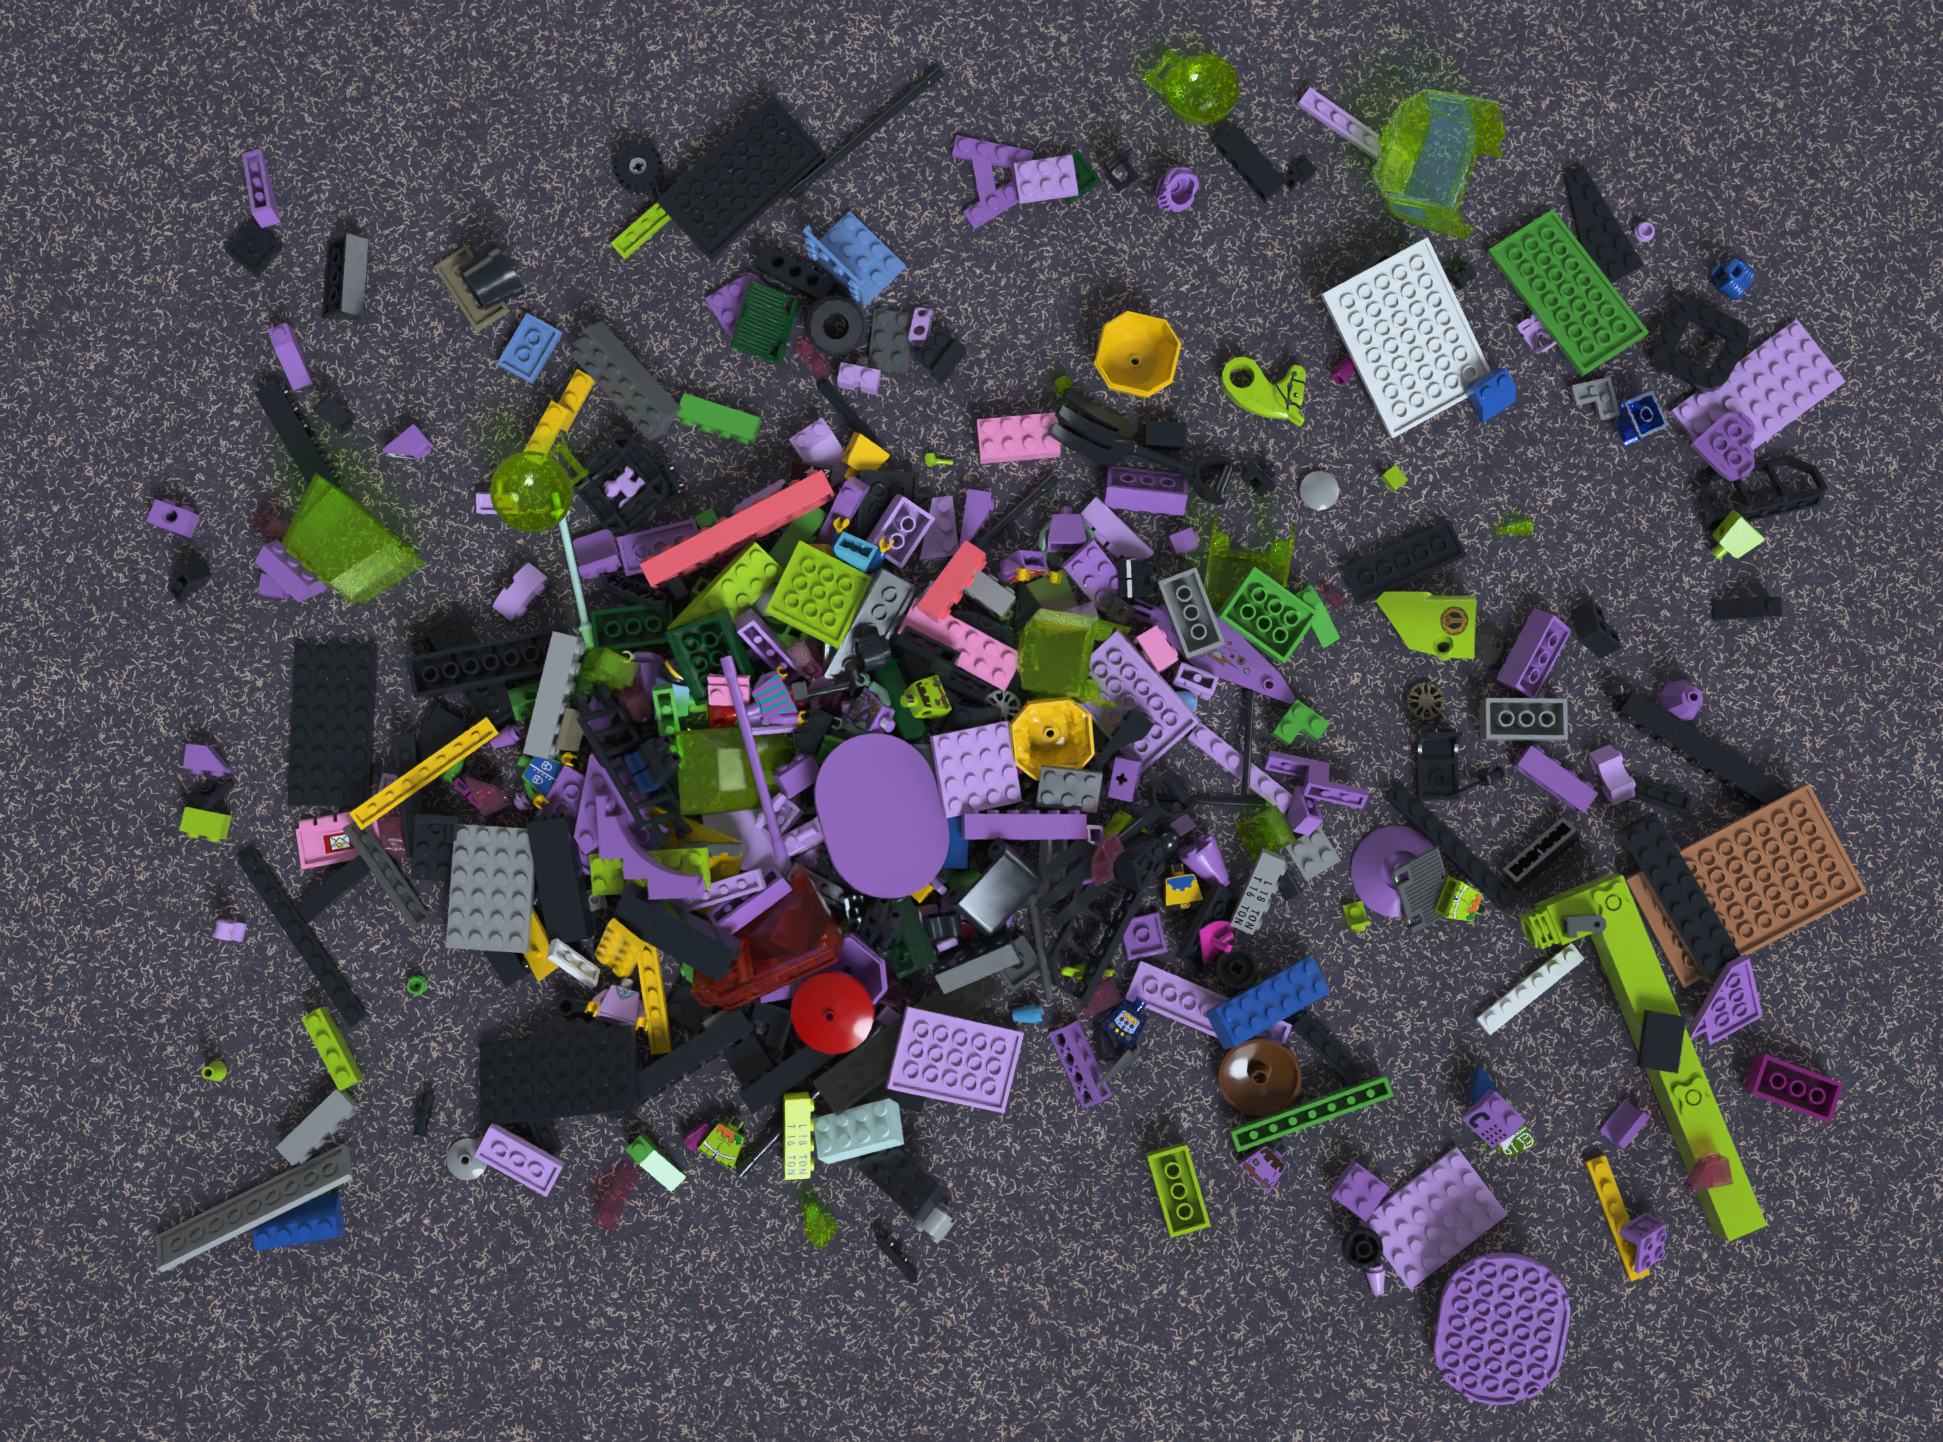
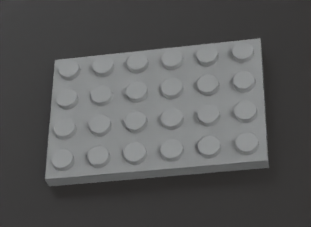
[446,824,535,953]

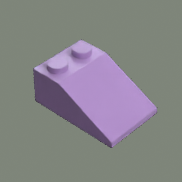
[789,418,849,488]

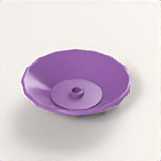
[1351,825,1434,918]

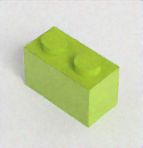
[179,807,232,842]

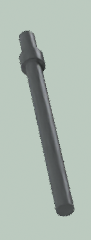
[1026,892,1054,1001]

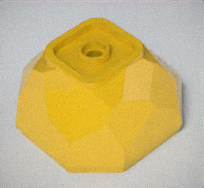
[1094,311,1181,398]

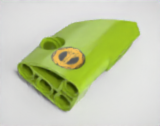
[1376,592,1476,661]

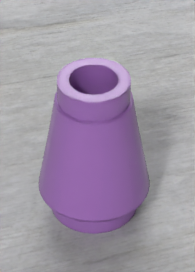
[490,725,522,749]

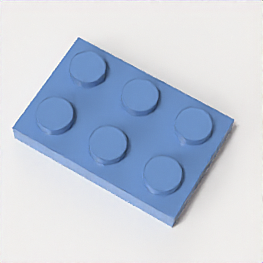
[497,313,563,384]

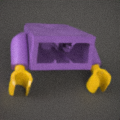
[998,550,1062,584]

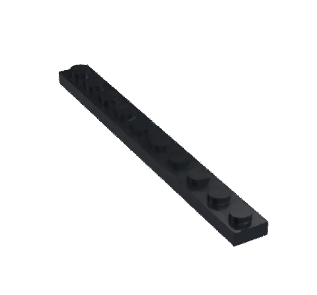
[237,849,369,1028]

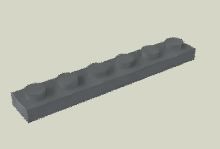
[343,821,431,930]

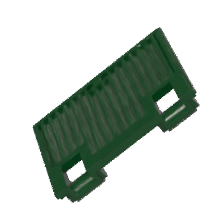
[730,279,800,366]

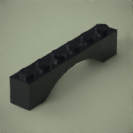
[1065,708,1156,814]

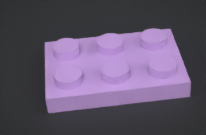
[1013,155,1078,204]

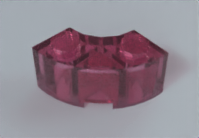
[1090,832,1125,888]

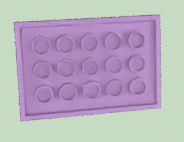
[1063,630,1201,773]
[886,1006,1024,1113]
[1358,1146,1508,1290]

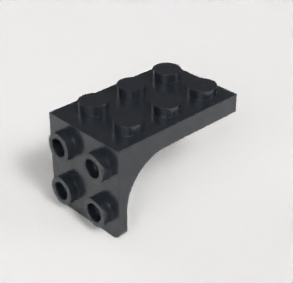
[1415,728,1465,800]

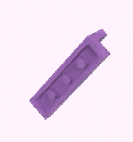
[1049,1020,1112,1109]

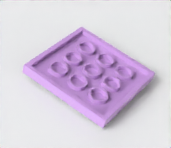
[930,721,1022,818]

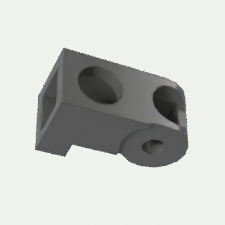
[1562,914,1606,938]

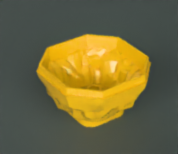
[1009,697,1095,781]

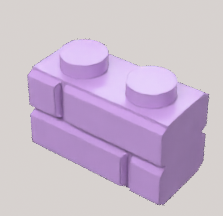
[1171,662,1219,701]

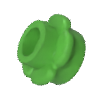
[407,975,427,996]

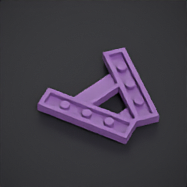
[952,135,1033,230]

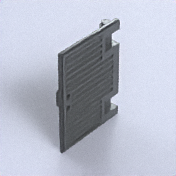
[1390,846,1447,934]

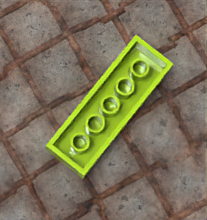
[667,540,784,630]

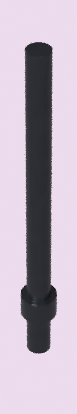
[1241,688,1257,795]

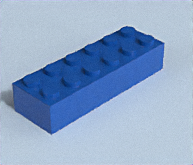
[1205,955,1331,1049]

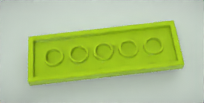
[589,847,711,896]

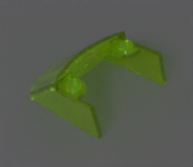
[1204,512,1296,612]
[1017,608,1131,709]

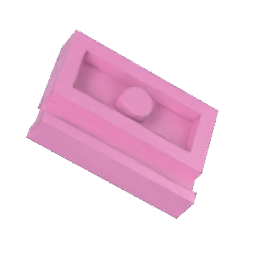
[707,674,751,706]

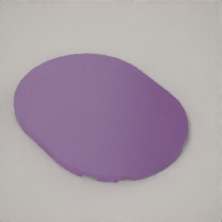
[814,733,949,899]
[1433,1253,1570,1405]

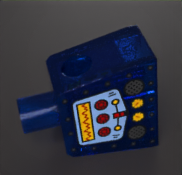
[1100,996,1148,1049]

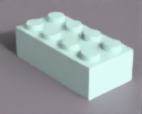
[813,1098,904,1164]

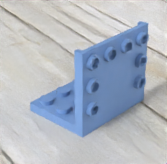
[803,211,906,308]

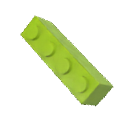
[301,1007,364,1091]

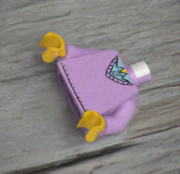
[584,978,649,1031]

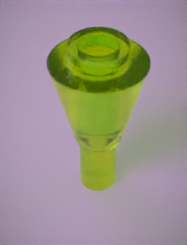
[1495,517,1534,536]

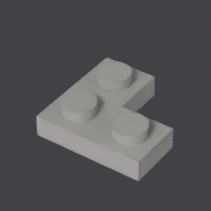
[1570,377,1620,421]

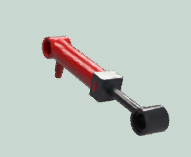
[707,669,869,729]

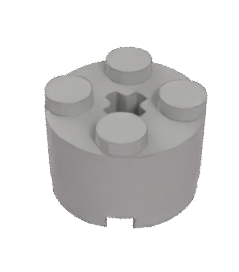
[909,1202,957,1243]

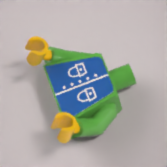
[517,752,577,811]

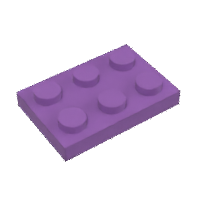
[1061,539,1123,610]

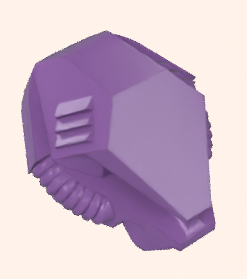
[1154,167,1199,212]

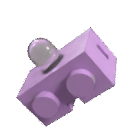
[837,355,881,395]

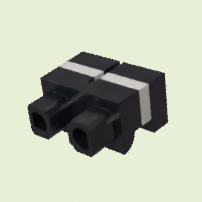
[1118,557,1159,597]

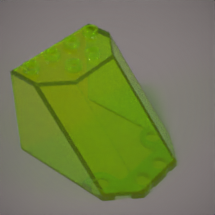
[675,727,797,815]

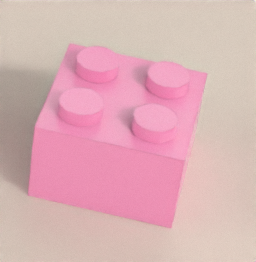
[1131,625,1179,674]

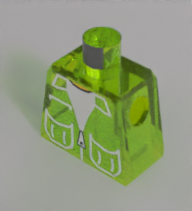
[1482,1124,1537,1158]

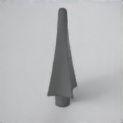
[1096,1046,1140,1087]

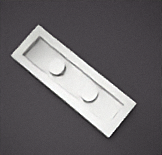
[547,938,600,988]

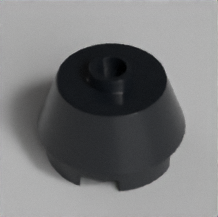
[1342,1227,1383,1269]

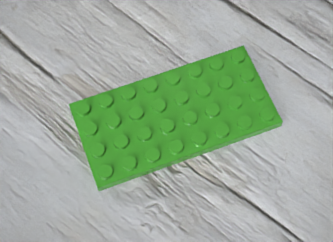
[1487,209,1649,377]

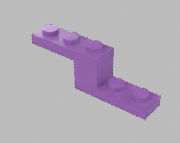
[1265,750,1369,809]

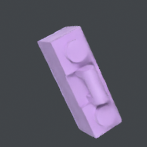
[782,816,824,856]

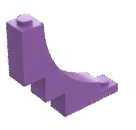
[596,795,706,900]

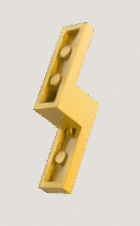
[522,369,595,464]

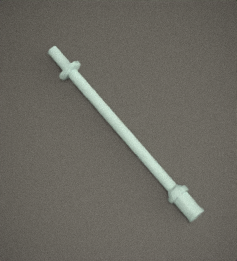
[551,492,594,650]

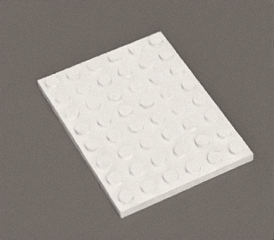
[1321,237,1491,438]

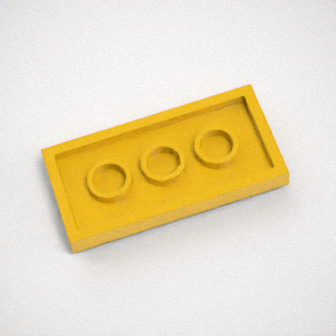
[595,918,646,978]

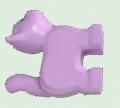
[604,466,646,510]

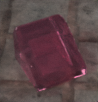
[1323,586,1347,609]

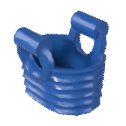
[1708,258,1756,300]

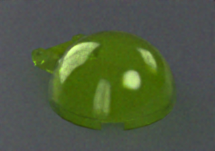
[1143,50,1241,126]
[490,440,589,533]

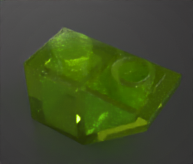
[803,1201,838,1250]

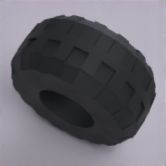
[804,294,865,356]

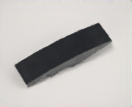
[295,855,372,924]

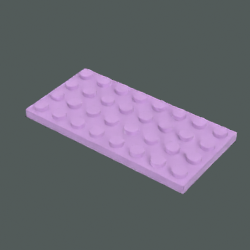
[1670,319,1846,472]

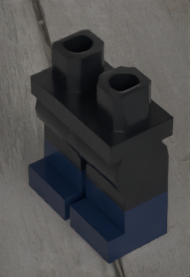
[624,735,682,793]

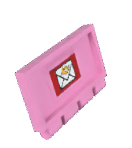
[295,811,383,869]

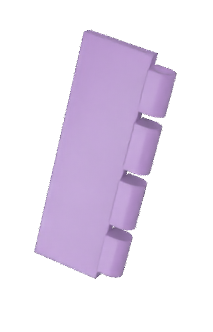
[1081,497,1154,559]

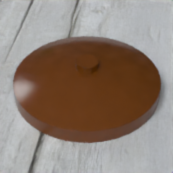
[1218,1036,1302,1116]

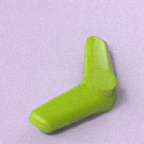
[1061,965,1115,979]

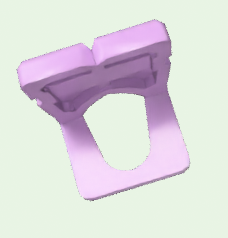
[1516,314,1556,353]

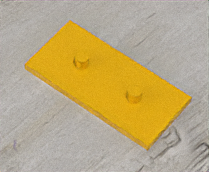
[523,907,559,981]

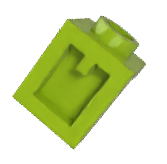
[1342,901,1371,933]

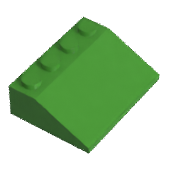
[1215,567,1319,663]

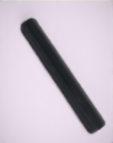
[818,381,877,443]

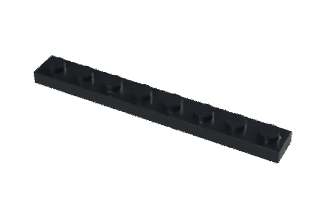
[1384,782,1517,912]

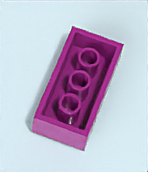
[1743,1052,1843,1123]

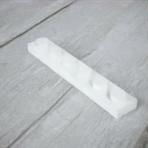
[1475,943,1584,1035]

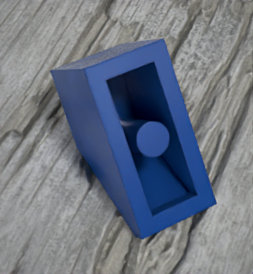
[1469,1066,1505,1107]

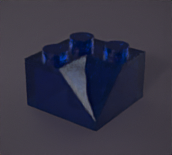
[1617,390,1669,446]

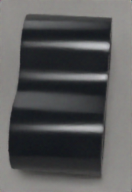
[922,911,963,939]

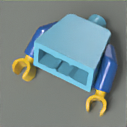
[831,516,894,574]

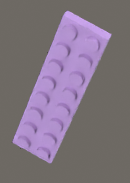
[1125,961,1292,1044]

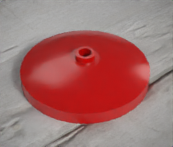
[791,971,874,1054]

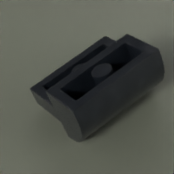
[913,327,968,385]

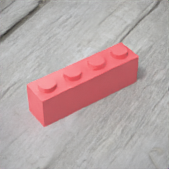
[918,540,987,624]

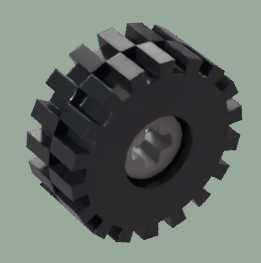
[613,141,665,196]

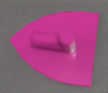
[1199,920,1235,964]

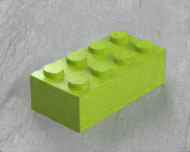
[1145,1142,1211,1238]

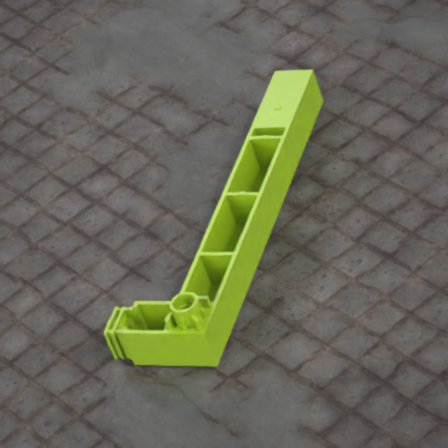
[1518,874,1767,1241]

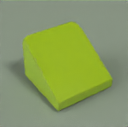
[1380,465,1408,493]

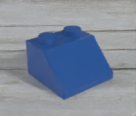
[1464,367,1516,423]

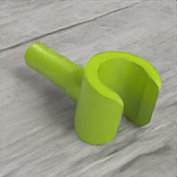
[924,453,953,467]

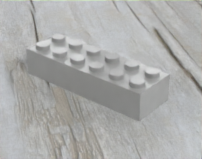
[523,631,586,759]

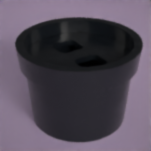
[457,241,525,311]

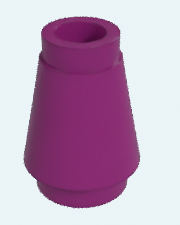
[1331,354,1355,385]
[682,1121,713,1151]

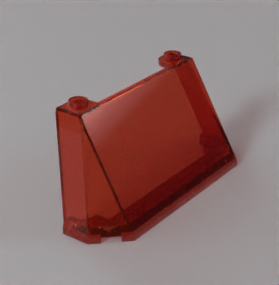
[690,873,845,1011]

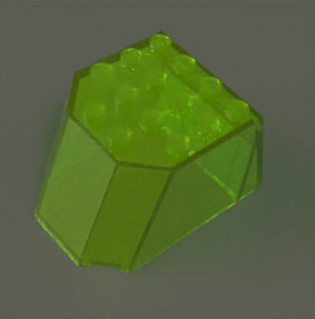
[282,473,426,605]

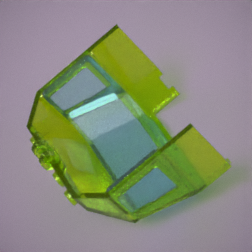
[1371,88,1506,239]

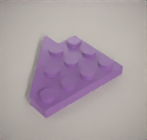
[574,753,654,854]
[1687,954,1763,1045]

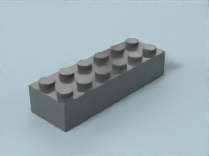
[570,321,682,441]

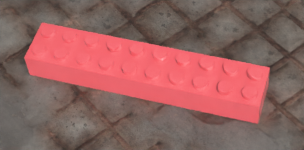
[640,470,836,590]

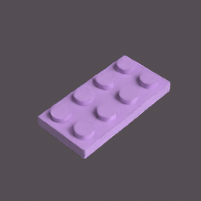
[474,1123,565,1197]

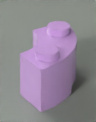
[492,563,547,621]
[1588,744,1636,806]

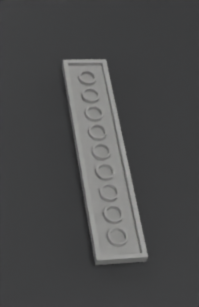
[156,1143,353,1272]

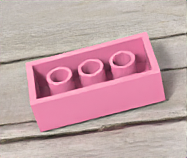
[977,413,1061,464]

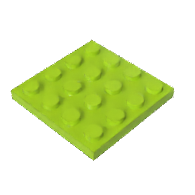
[765,540,872,649]

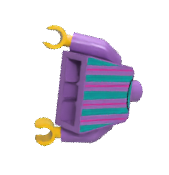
[745,666,808,726]

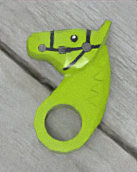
[1220,357,1306,427]

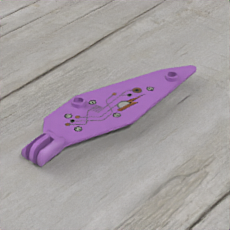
[1129,598,1295,704]

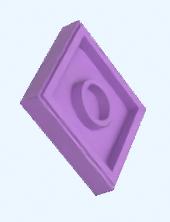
[1123,912,1168,960]

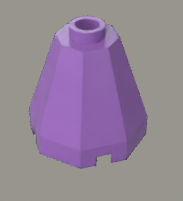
[1657,680,1703,721]

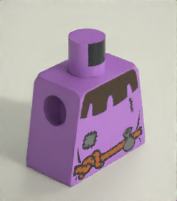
[1237,1142,1288,1194]

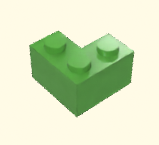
[1270,700,1330,746]

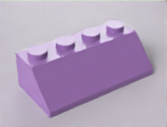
[1104,466,1188,516]
[1496,608,1572,698]

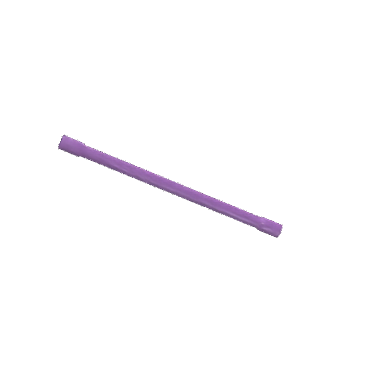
[720,656,788,860]

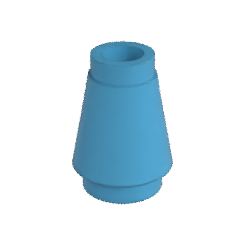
[1012,1003,1043,1024]

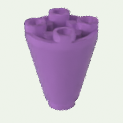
[1177,833,1230,888]

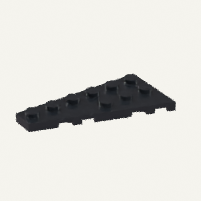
[1564,165,1644,284]

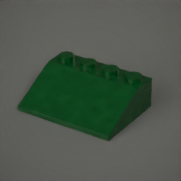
[665,607,758,706]

